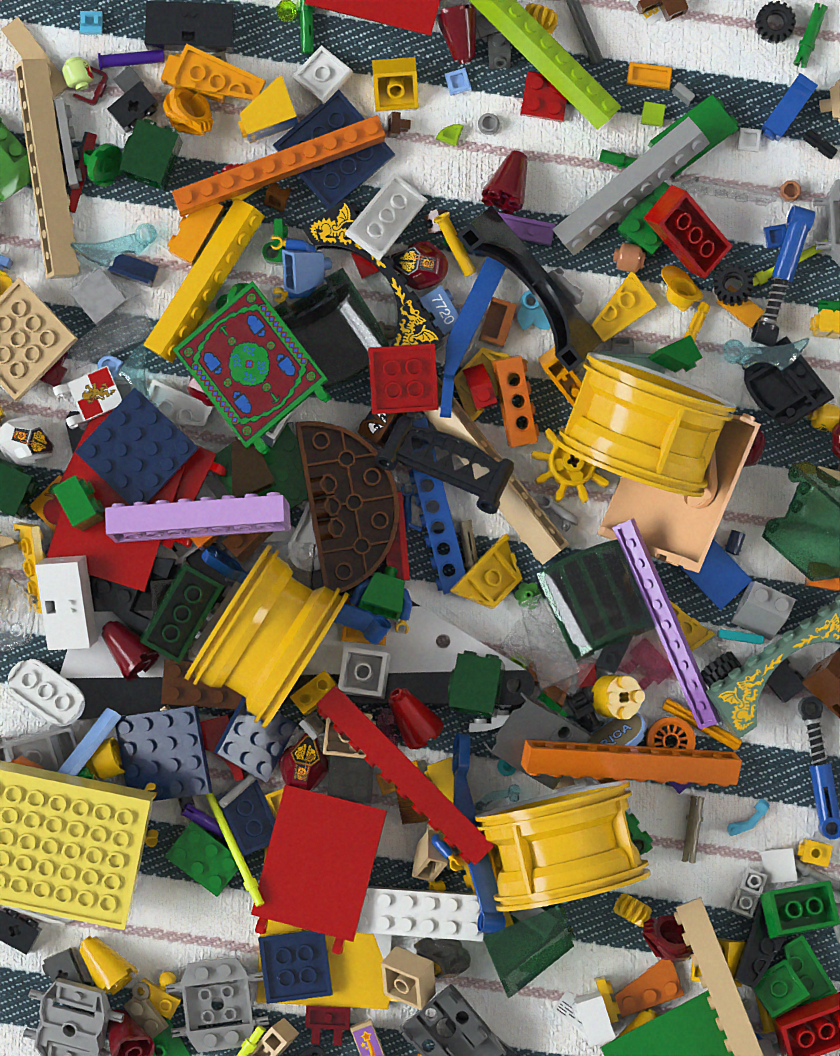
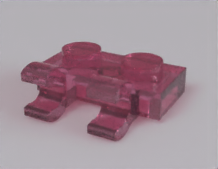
[622,638,674,690]
[377,708,398,747]

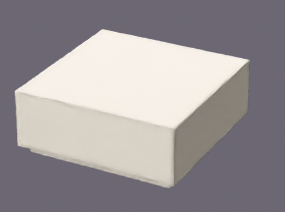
[737,127,762,153]

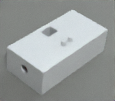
[35,555,98,650]

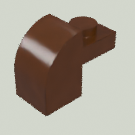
[636,0,689,22]

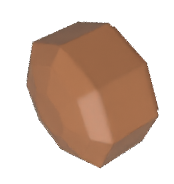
[780,180,801,202]

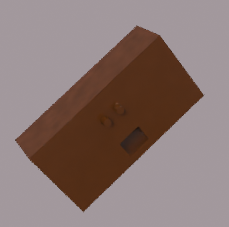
[802,650,840,718]

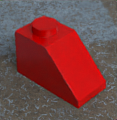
[462,363,498,412]

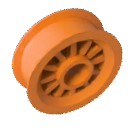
[646,717,696,749]

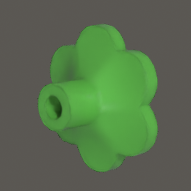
[514,582,542,608]

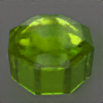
[276,0,297,22]

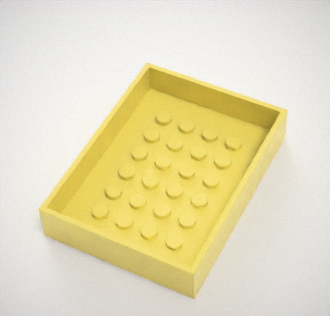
[0,760,155,930]

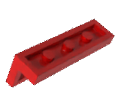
[386,492,410,581]

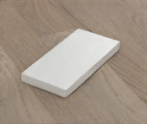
[345,173,428,261]

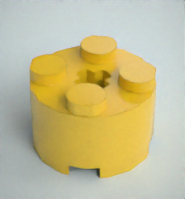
[592,674,645,720]

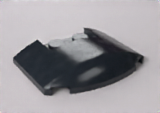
[742,336,834,426]

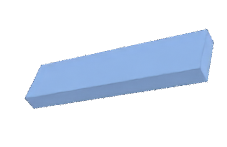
[58,708,121,776]

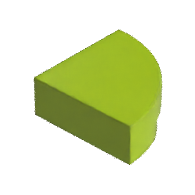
[436,124,464,147]

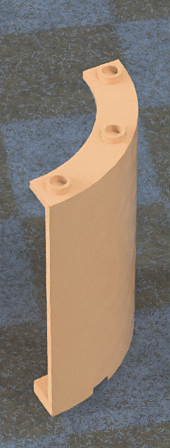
[597,413,761,573]

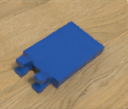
[678,539,752,610]

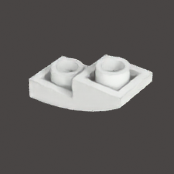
[469,710,510,732]
[730,867,768,919]

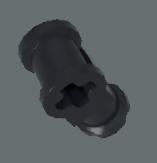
[565,687,604,733]

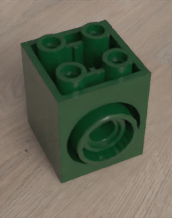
[119,118,183,191]
[0,458,39,520]
[448,650,505,718]

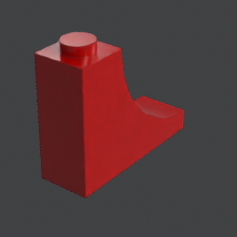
[200,714,245,781]

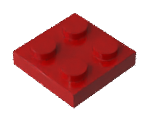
[520,71,567,122]

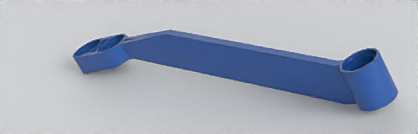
[440,256,506,418]
[201,545,391,644]
[452,733,506,935]

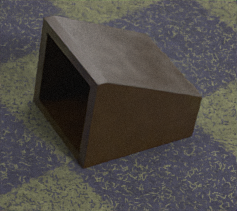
[232,436,276,498]

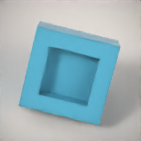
[80,11,103,35]

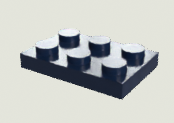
[216,779,275,857]

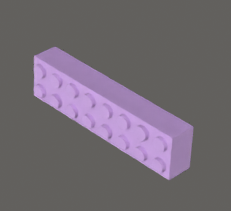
[105,492,291,543]

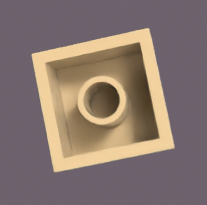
[381,946,436,1010]

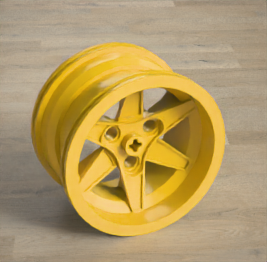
[184,544,349,728]

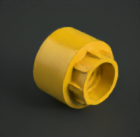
[86,737,125,780]

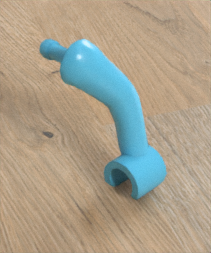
[727,799,770,836]

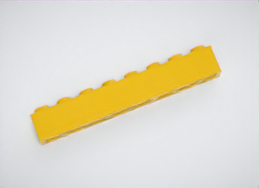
[143,198,265,363]

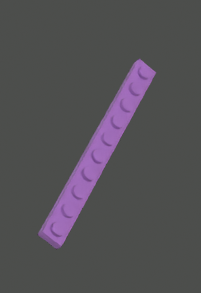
[612,518,721,730]

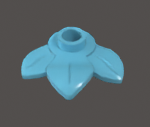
[517,290,550,330]

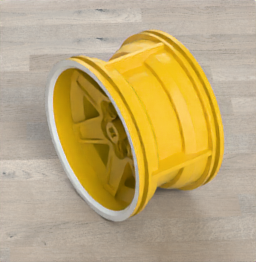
[555,352,737,497]
[475,780,651,911]

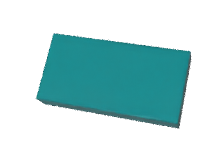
[717,629,764,645]

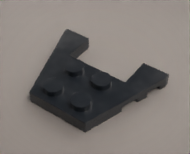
[91,557,176,636]

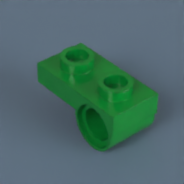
[262,219,288,266]
[625,812,653,855]

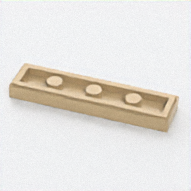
[1,17,69,99]

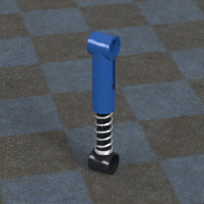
[751,205,815,347]
[798,697,840,840]

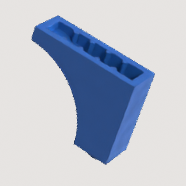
[761,73,818,141]

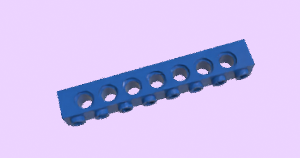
[408,418,466,595]

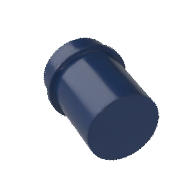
[724,530,746,556]

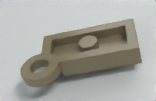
[123,982,169,1039]

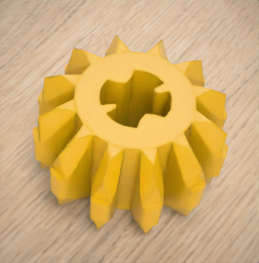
[525,3,558,34]
[613,893,652,927]

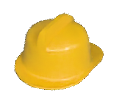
[661,265,703,312]

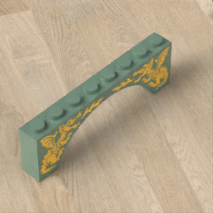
[705,595,840,739]

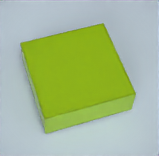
[640,101,666,127]

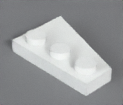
[146,379,214,426]

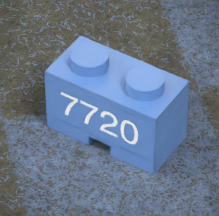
[419,285,461,336]

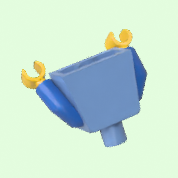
[270,235,332,303]

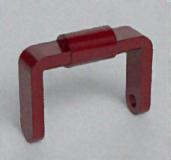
[73,66,108,106]

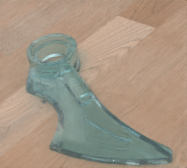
[70,223,157,268]
[723,337,809,371]
[119,342,159,409]

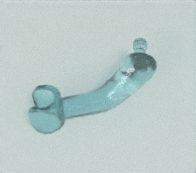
[474,784,520,815]

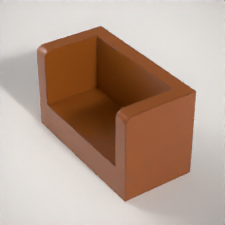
[478,297,517,348]

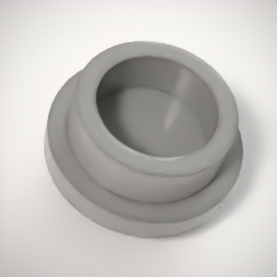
[478,113,500,135]

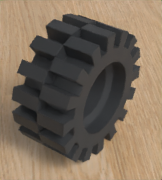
[755,1,796,43]
[713,263,753,306]
[701,651,742,688]

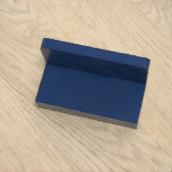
[108,252,159,288]

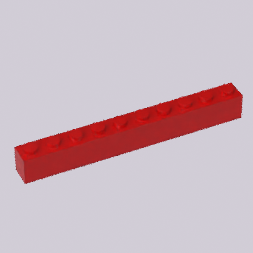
[316,685,494,865]

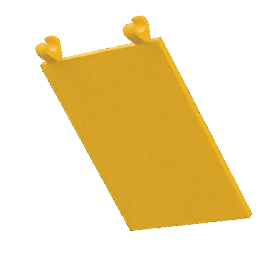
[256,919,401,1009]

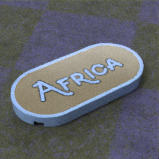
[587,713,647,746]

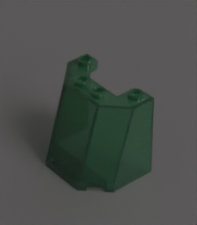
[761,461,840,581]
[483,903,576,998]

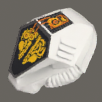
[0,416,55,466]

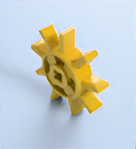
[531,428,609,504]

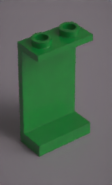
[648,94,739,179]

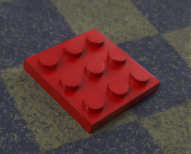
[368,343,438,414]

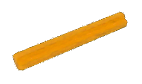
[662,698,742,750]

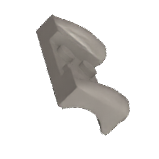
[0,724,78,772]

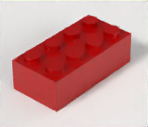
[644,185,733,279]
[772,992,840,1056]

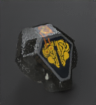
[414,937,471,979]

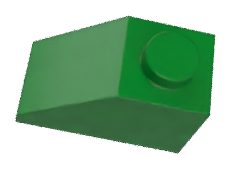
[648,335,703,373]

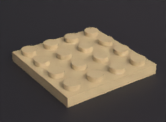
[0,278,78,401]

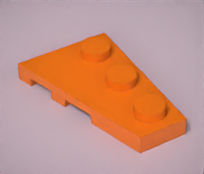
[614,959,684,1017]

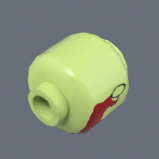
[62,57,94,91]

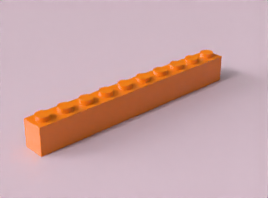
[172,115,385,217]
[521,739,742,787]

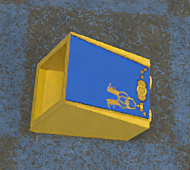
[237,76,298,143]

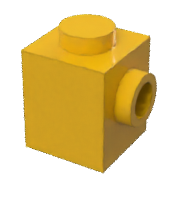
[797,838,833,867]

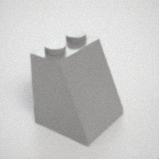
[731,581,796,641]

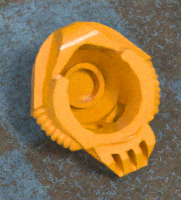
[163,87,213,136]

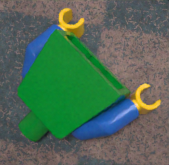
[349,566,412,634]

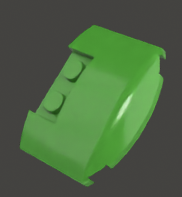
[0,117,32,202]

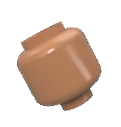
[613,242,646,273]

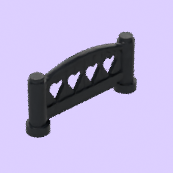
[374,415,514,514]

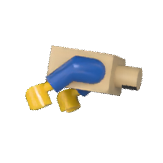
[412,825,467,891]

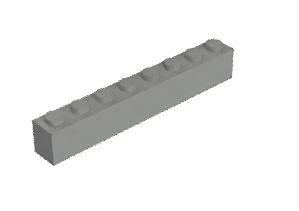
[552,117,710,256]

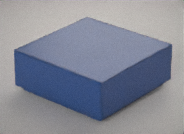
[763,224,786,250]

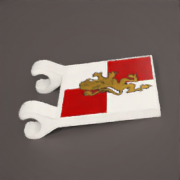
[53,366,122,429]

